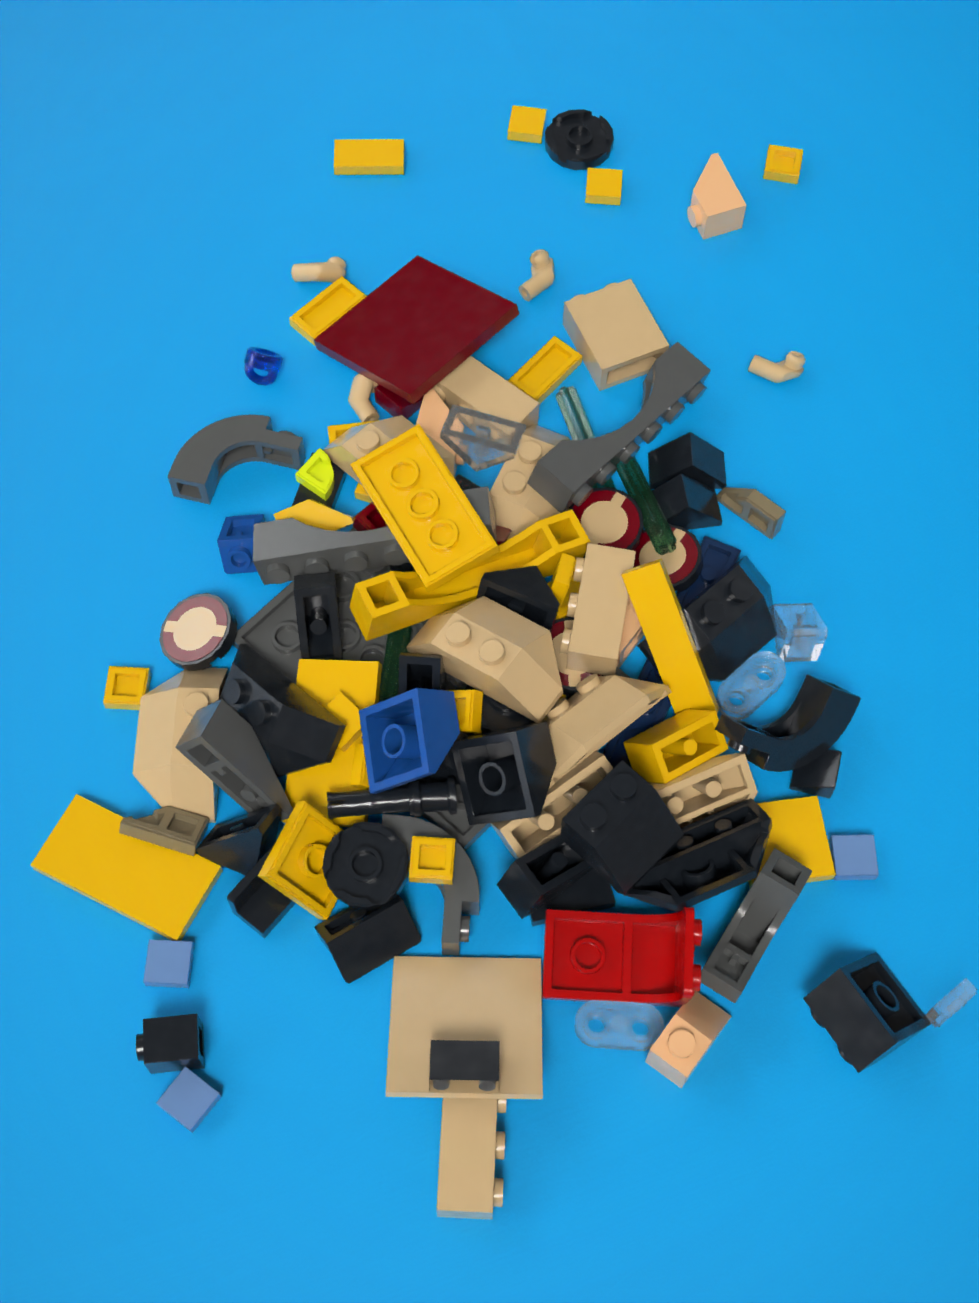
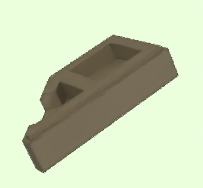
[717,487,786,539]
[119,806,209,857]

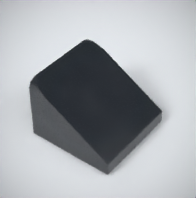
[789,750,842,799]

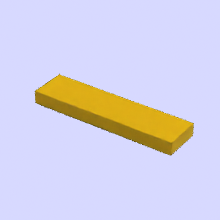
[621,558,719,715]

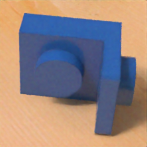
[217,514,265,574]

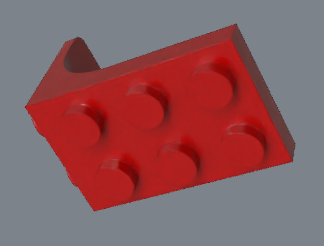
[542,907,702,1007]

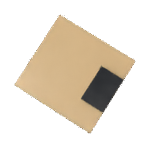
[386,956,543,1099]

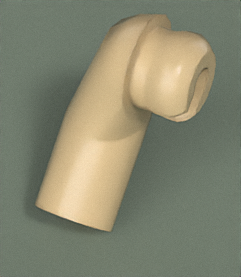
[519,249,555,301]
[291,256,346,283]
[748,351,806,383]
[348,373,380,422]

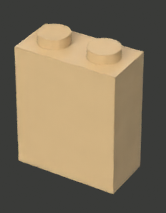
[563,279,670,391]

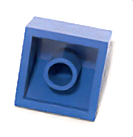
[359,688,460,794]

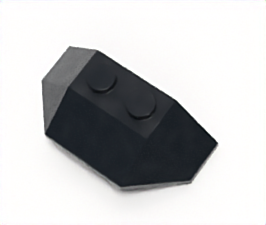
[637,556,777,682]
[219,644,346,777]
[612,798,772,912]

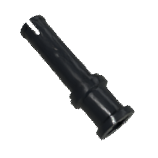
[327,777,457,819]

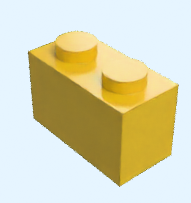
[623,709,729,784]

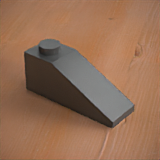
[175,699,293,821]

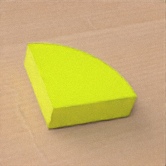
[295,448,335,501]

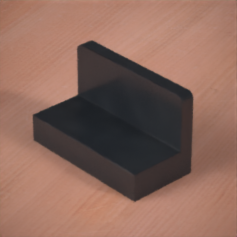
[227,843,296,939]
[314,895,421,983]

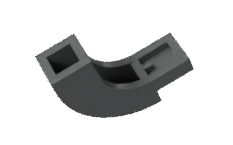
[168,415,306,505]
[382,814,479,956]
[701,848,812,1003]

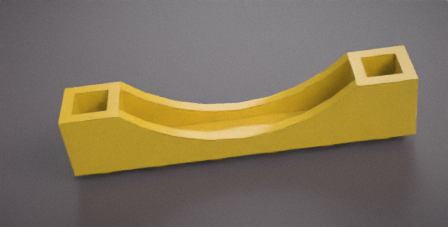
[349,509,591,641]

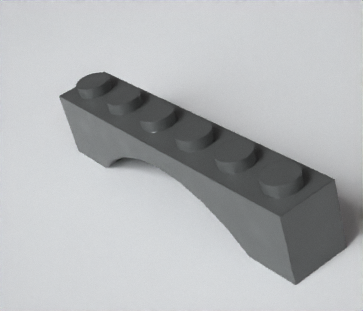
[527,342,711,513]
[253,486,497,585]

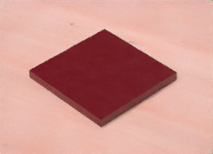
[313,255,519,404]

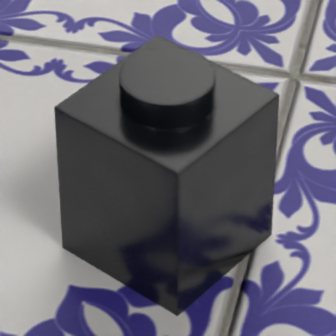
[136,1014,205,1074]

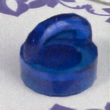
[244,347,283,386]

